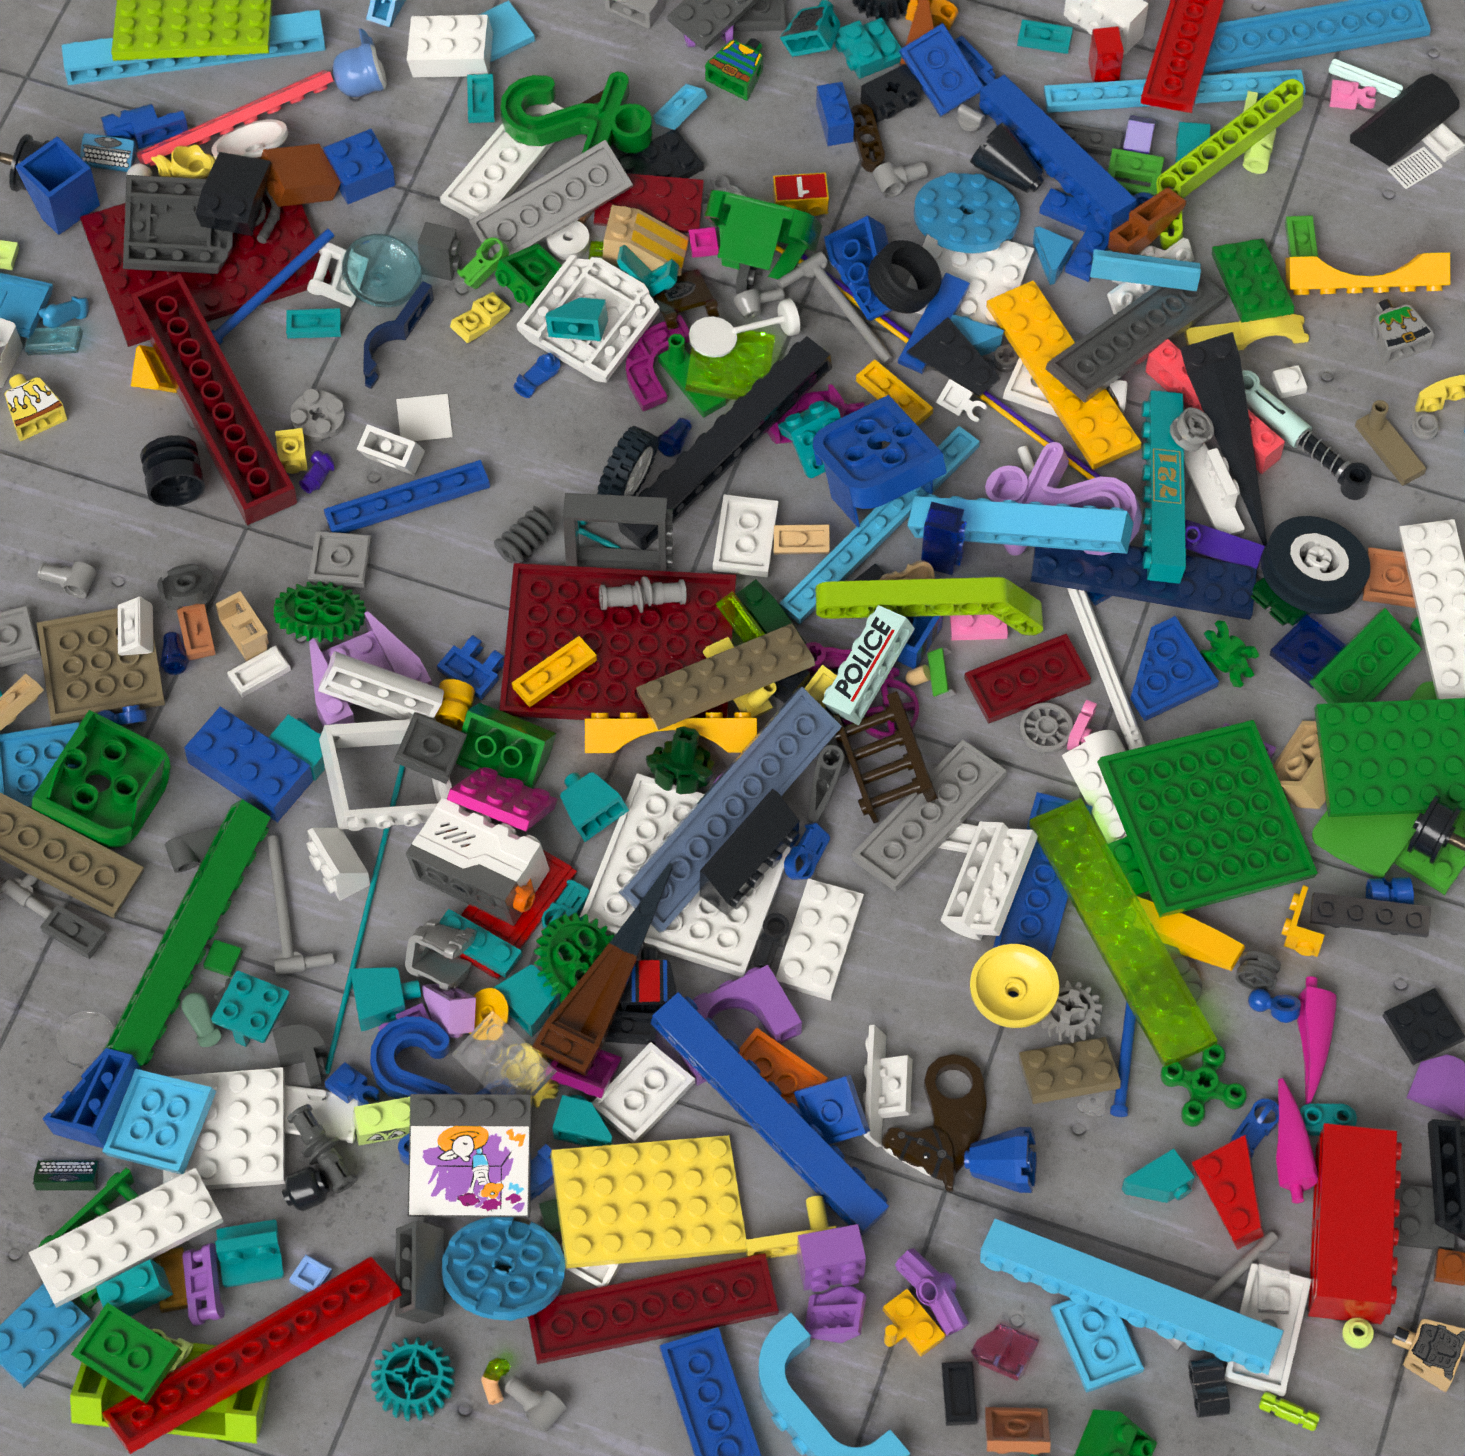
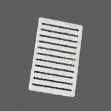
[1387,147,1443,189]

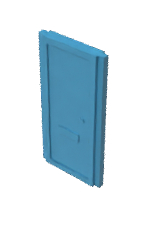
[0,273,53,338]

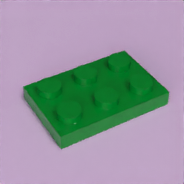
[71,1302,183,1404]

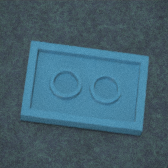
[0,1283,92,1388]

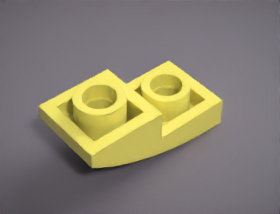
[450,292,511,343]
[1415,375,1465,412]

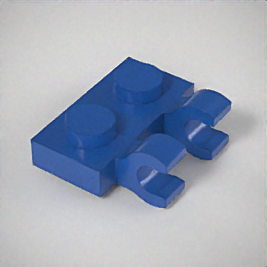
[437,635,504,700]

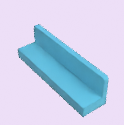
[1090,249,1201,291]

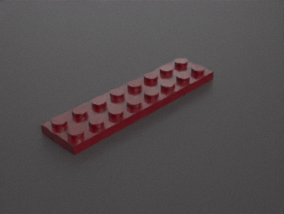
[528,1253,779,1364]

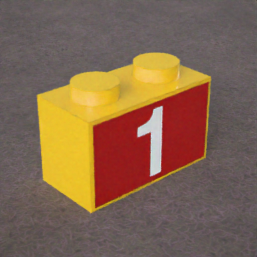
[773,173,829,216]

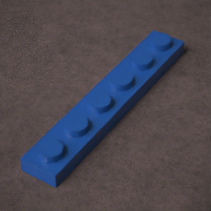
[323,460,490,533]

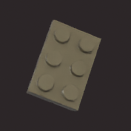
[1019,1037,1121,1104]

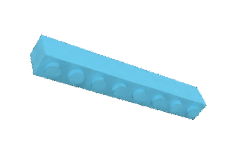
[908,494,1134,554]

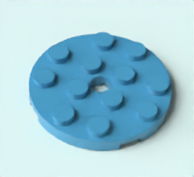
[913,172,1020,253]
[442,1217,565,1321]

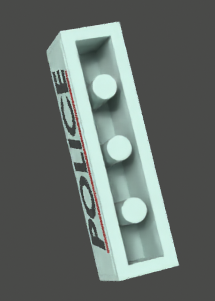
[822,605,915,725]

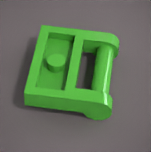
[1108,148,1164,196]

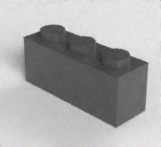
[395,1220,444,1324]

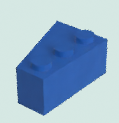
[43,1048,142,1148]

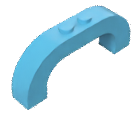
[758,1313,910,1456]

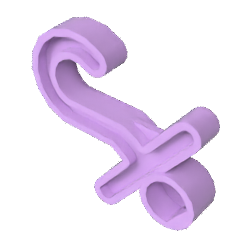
[985,442,1142,556]

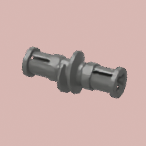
[287,1104,357,1194]

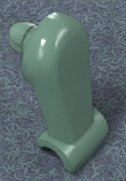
[181,992,221,1047]

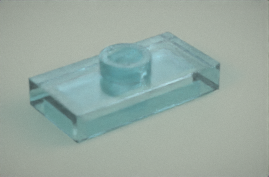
[24,326,83,356]

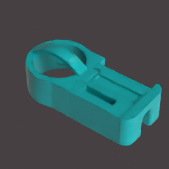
[542,880,589,929]

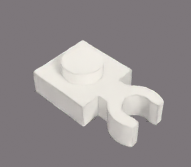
[936,379,987,422]

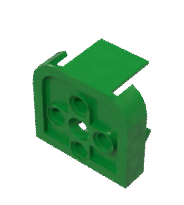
[704,190,822,280]
[31,710,171,848]

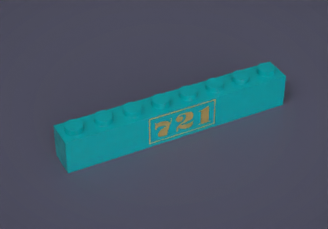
[1141,390,1186,584]

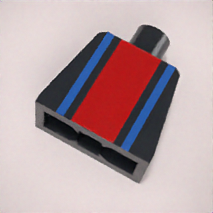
[621,948,677,1013]

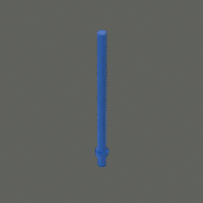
[211,228,335,345]

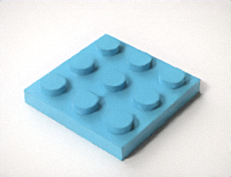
[102,1069,216,1175]

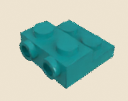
[834,18,902,79]

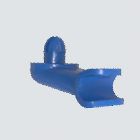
[513,353,560,398]

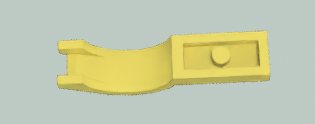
[1184,314,1309,351]

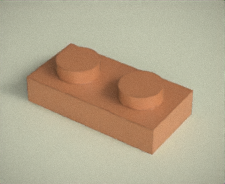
[177,604,216,661]

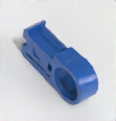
[784,823,830,880]
[1230,1099,1279,1158]

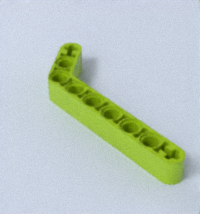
[1157,79,1304,250]
[815,577,1043,636]

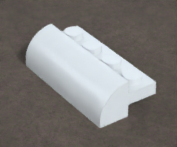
[318,652,444,720]
[1062,730,1127,844]
[940,821,1038,940]

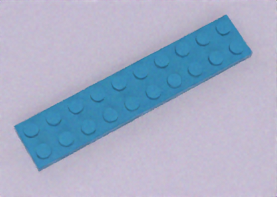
[1203,0,1431,75]

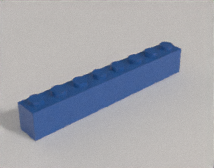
[979,74,1137,232]

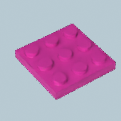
[447,767,557,831]

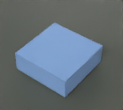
[289,1254,332,1293]

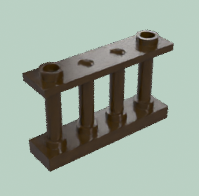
[833,691,938,823]

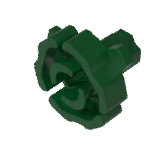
[646,726,714,795]

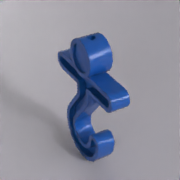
[370,1016,515,1165]

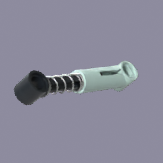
[1242,370,1372,500]

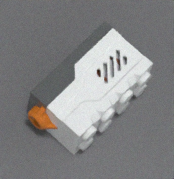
[405,798,550,926]

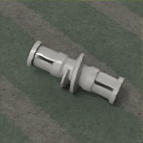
[599,576,686,613]

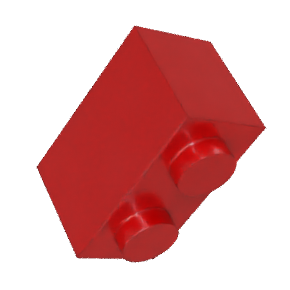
[1088,26,1124,83]

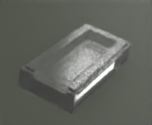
[1258,1251,1290,1314]

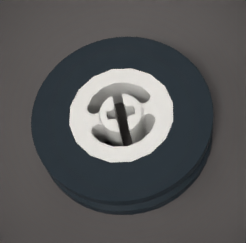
[1261,516,1371,614]

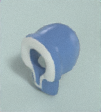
[333,28,387,97]

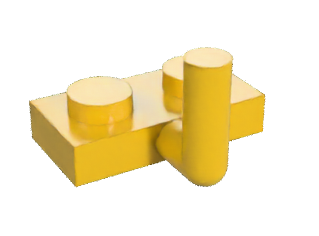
[883,1289,946,1357]

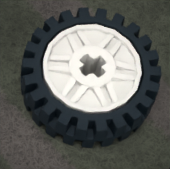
[597,426,659,496]

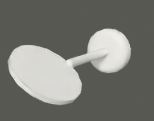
[689,298,800,358]

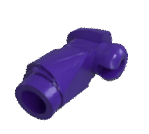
[299,450,335,494]

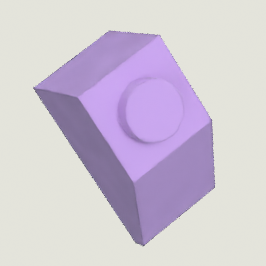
[422,983,476,1038]

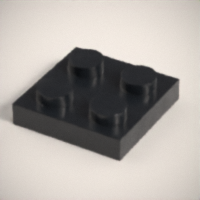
[1383,988,1465,1065]

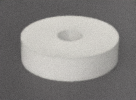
[547,221,590,260]

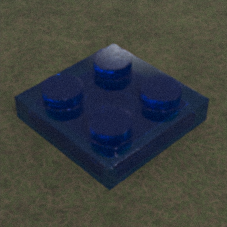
[1270,615,1346,689]

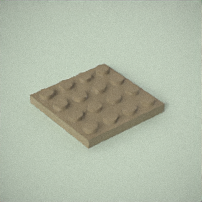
[37,608,165,725]

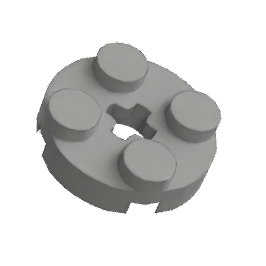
[290,389,345,443]

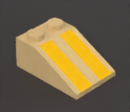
[602,205,689,276]

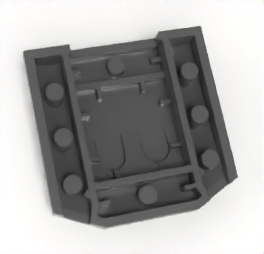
[123,175,233,274]

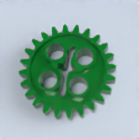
[274,581,366,643]
[534,913,615,1003]

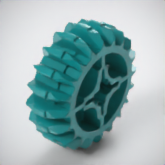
[371,1337,455,1421]

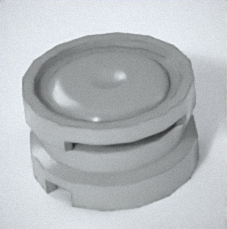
[1170,407,1214,452]

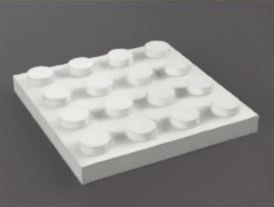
[907,235,1034,329]
[163,1067,285,1190]

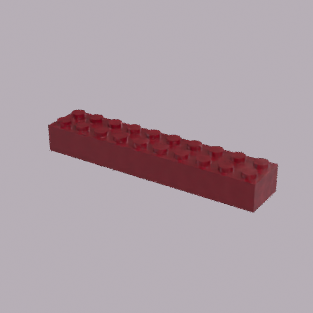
[131,274,297,525]

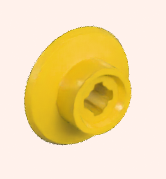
[469,988,509,1041]

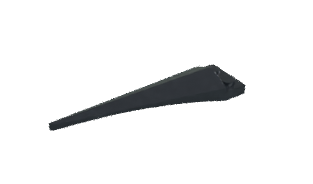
[1180,332,1267,546]

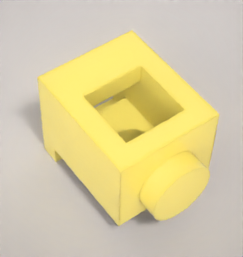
[275,428,308,474]

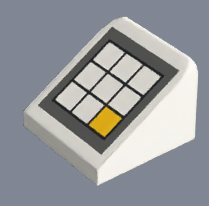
[1106,380,1128,416]

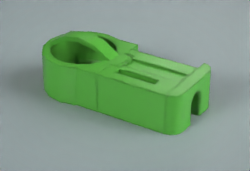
[457,237,509,289]

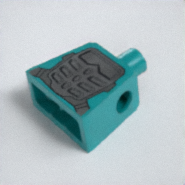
[779,0,841,57]

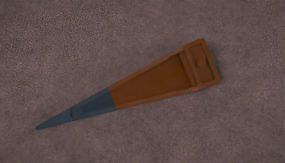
[532,863,673,1076]

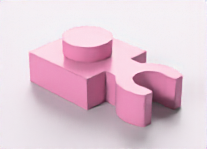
[1329,80,1376,110]
[1067,700,1097,751]

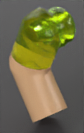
[481,1357,510,1405]

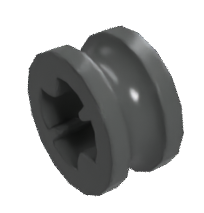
[994,345,1018,372]

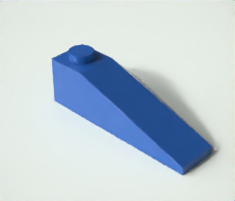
[824,215,892,321]

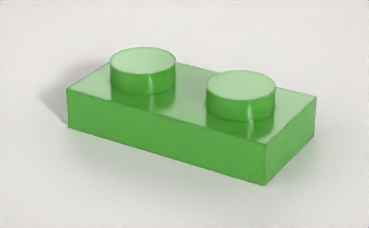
[1285,216,1318,257]

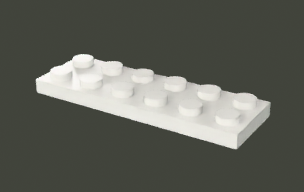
[440,103,564,220]
[29,1168,223,1308]

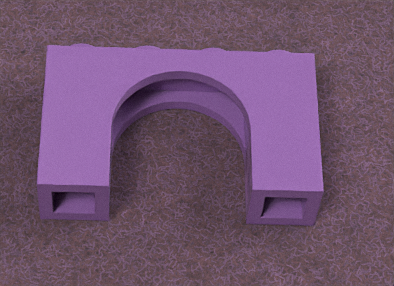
[677,965,802,1086]

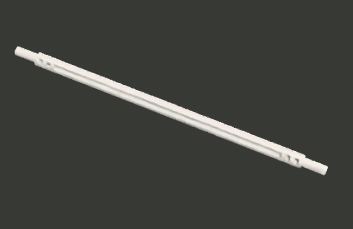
[1017,446,1146,750]

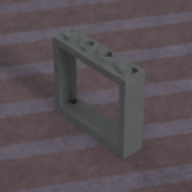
[563,493,673,571]

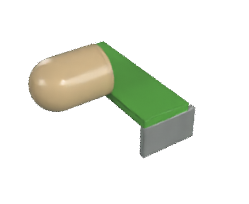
[905,648,957,701]

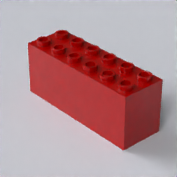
[1308,1123,1402,1324]

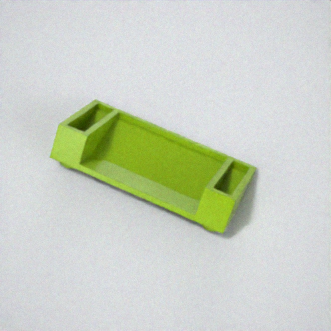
[70,1342,272,1444]

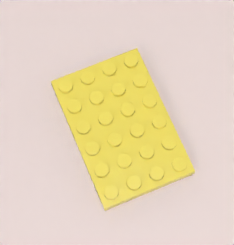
[550,1135,746,1268]

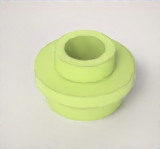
[1342,1318,1374,1349]

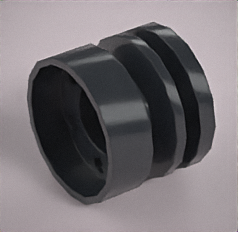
[140,435,205,507]

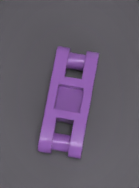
[183,1243,225,1326]

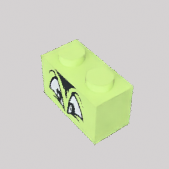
[353,1097,410,1146]

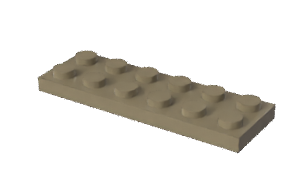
[636,624,815,730]
[0,792,144,918]

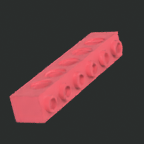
[1145,339,1285,474]

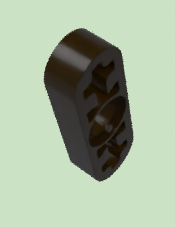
[850,104,885,173]

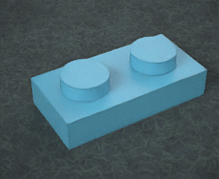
[653,84,707,130]

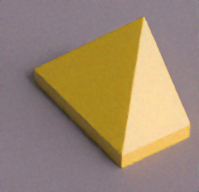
[131,345,177,393]

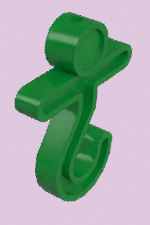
[500,71,653,153]

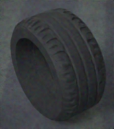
[868,240,942,314]

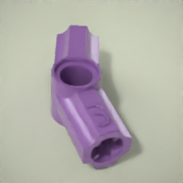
[895,1248,969,1336]

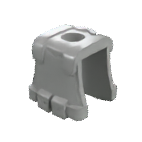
[405,919,476,991]

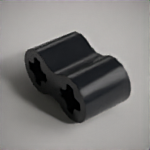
[1188,1357,1230,1418]

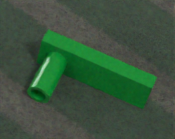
[658,334,726,418]

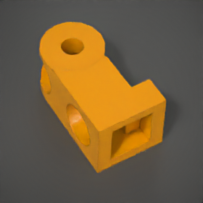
[905,0,958,31]

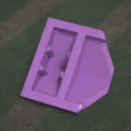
[1407,1055,1465,1121]
[805,1286,866,1343]

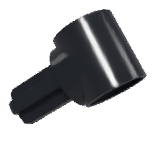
[754,913,789,968]

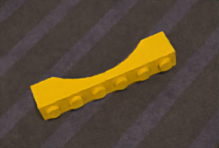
[1285,253,1450,295]
[585,712,757,753]

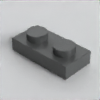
[40,904,107,959]

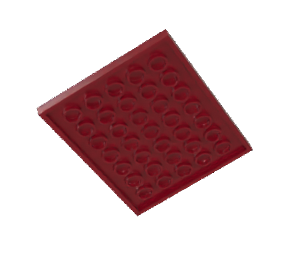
[80,178,332,347]
[499,563,736,720]

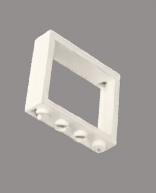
[319,718,452,831]

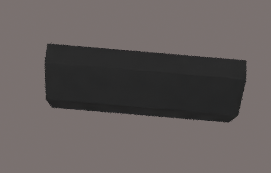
[1350,73,1460,167]

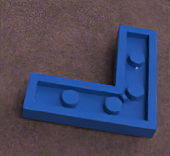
[1039,188,1110,282]

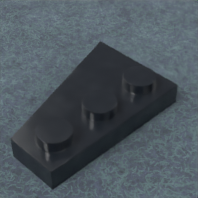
[906,317,1001,397]

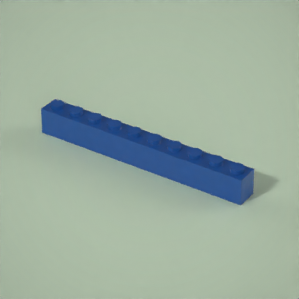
[651,992,889,1237]

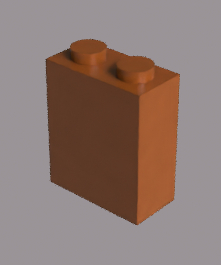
[260,143,341,207]

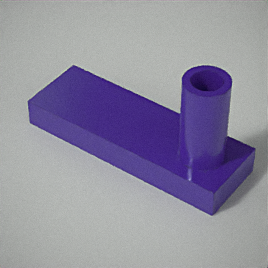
[1185,519,1265,569]

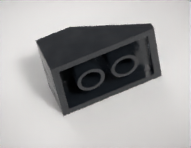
[196,152,272,236]

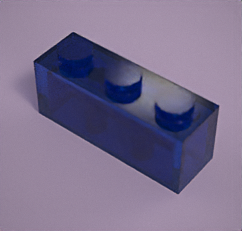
[921,502,967,575]

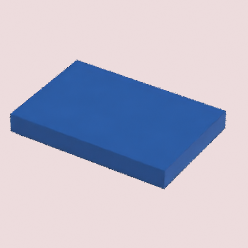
[899,23,984,117]

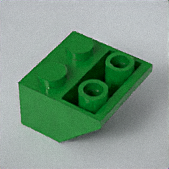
[1074,1409,1157,1456]

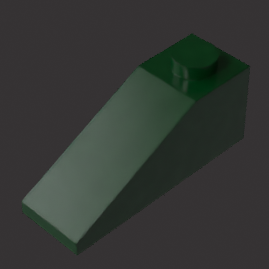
[734,579,807,644]

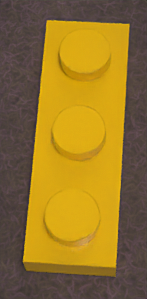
[856,359,934,426]
[512,636,597,707]

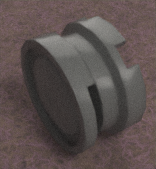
[1235,951,1281,991]

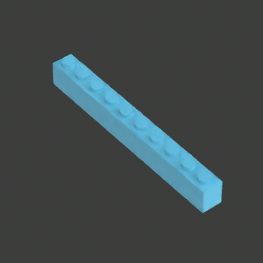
[62,10,325,85]
[980,1219,1284,1375]

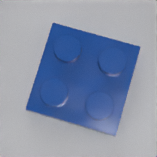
[794,1074,870,1145]

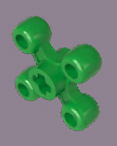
[1160,1043,1247,1127]

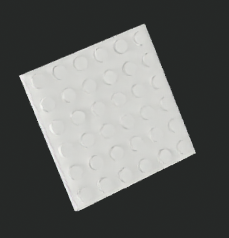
[580,773,800,977]

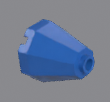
[964,1127,1037,1193]

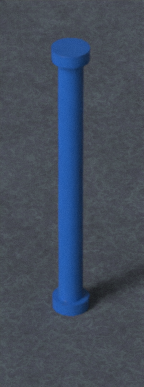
[1110,980,1143,1117]

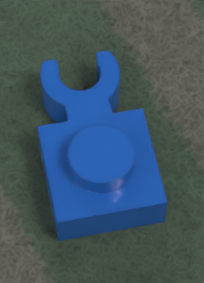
[325,1062,380,1106]

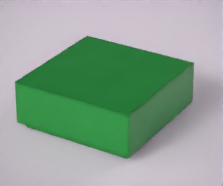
[203,940,243,977]

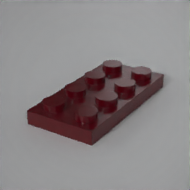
[593,173,704,233]
[964,634,1091,724]

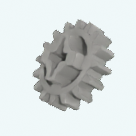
[1041,981,1102,1043]

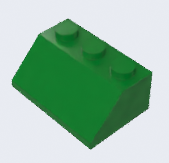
[456,702,557,789]

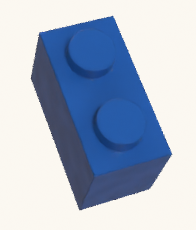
[816,82,854,146]

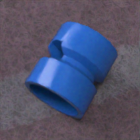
[1366,877,1414,905]

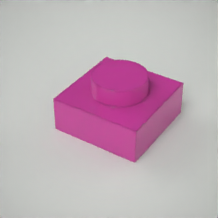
[689,227,719,258]

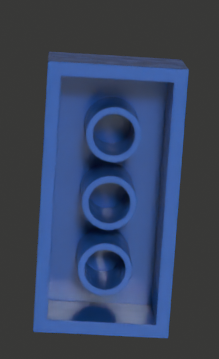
[184,706,313,823]

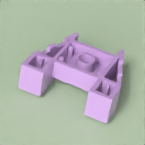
[309,611,432,728]

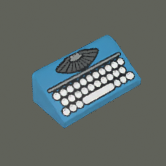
[80,133,137,172]

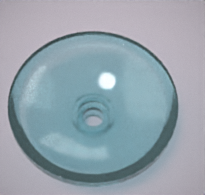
[342,234,422,308]

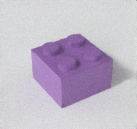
[797,1224,866,1292]

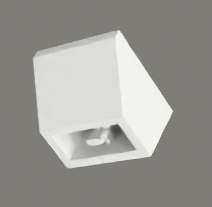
[306,828,370,901]

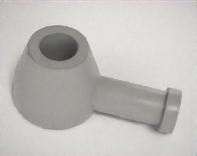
[733,287,784,319]

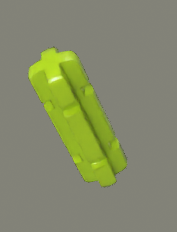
[1259,1392,1320,1431]

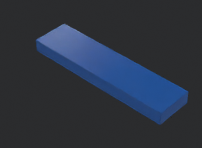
[898,273,970,374]

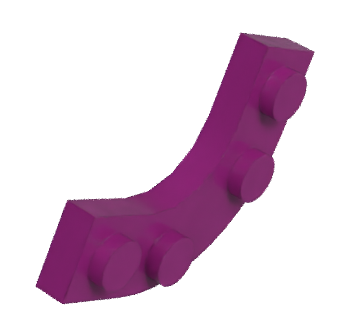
[626,315,690,412]

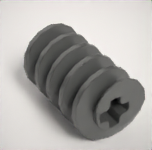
[494,506,556,563]

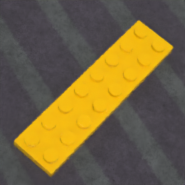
[986,280,1142,470]

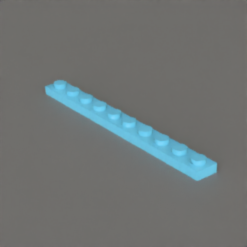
[1044,69,1305,113]
[779,426,980,624]

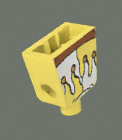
[4,374,67,442]

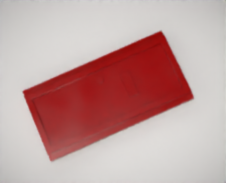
[458,850,577,980]

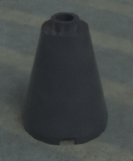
[970,122,1044,193]

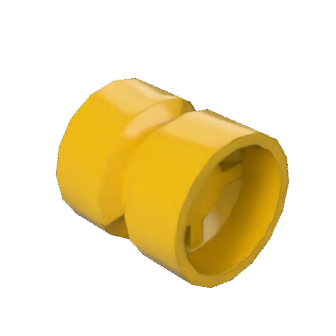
[434,679,475,731]

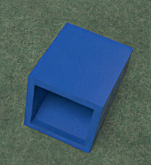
[15,136,100,235]

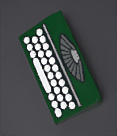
[33,1160,99,1191]

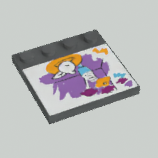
[408,1094,532,1217]

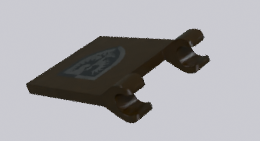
[653,269,720,330]

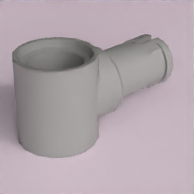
[873,161,928,198]
[38,562,97,599]
[505,1376,567,1432]

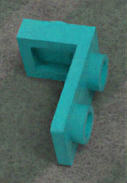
[617,245,679,297]

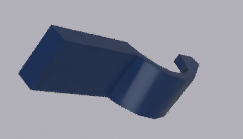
[363,281,434,389]

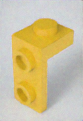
[1282,885,1325,957]

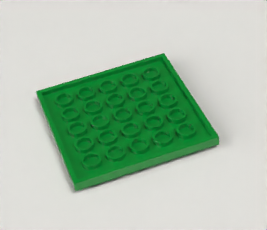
[1097,720,1318,918]

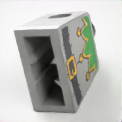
[1371,299,1434,366]

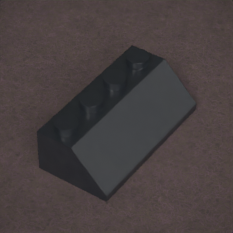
[700,788,800,915]

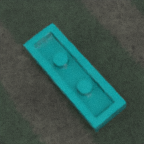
[440,909,522,978]

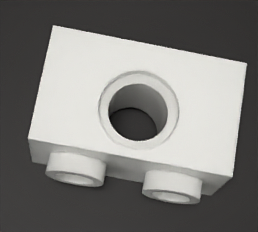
[357,424,425,476]

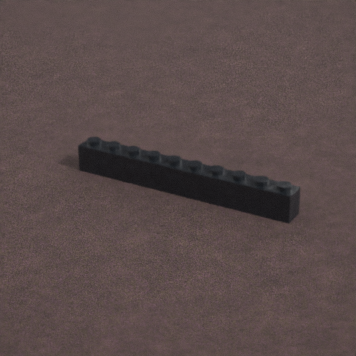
[618,336,832,550]

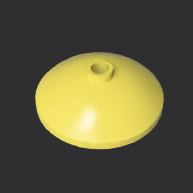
[970,944,1059,1028]

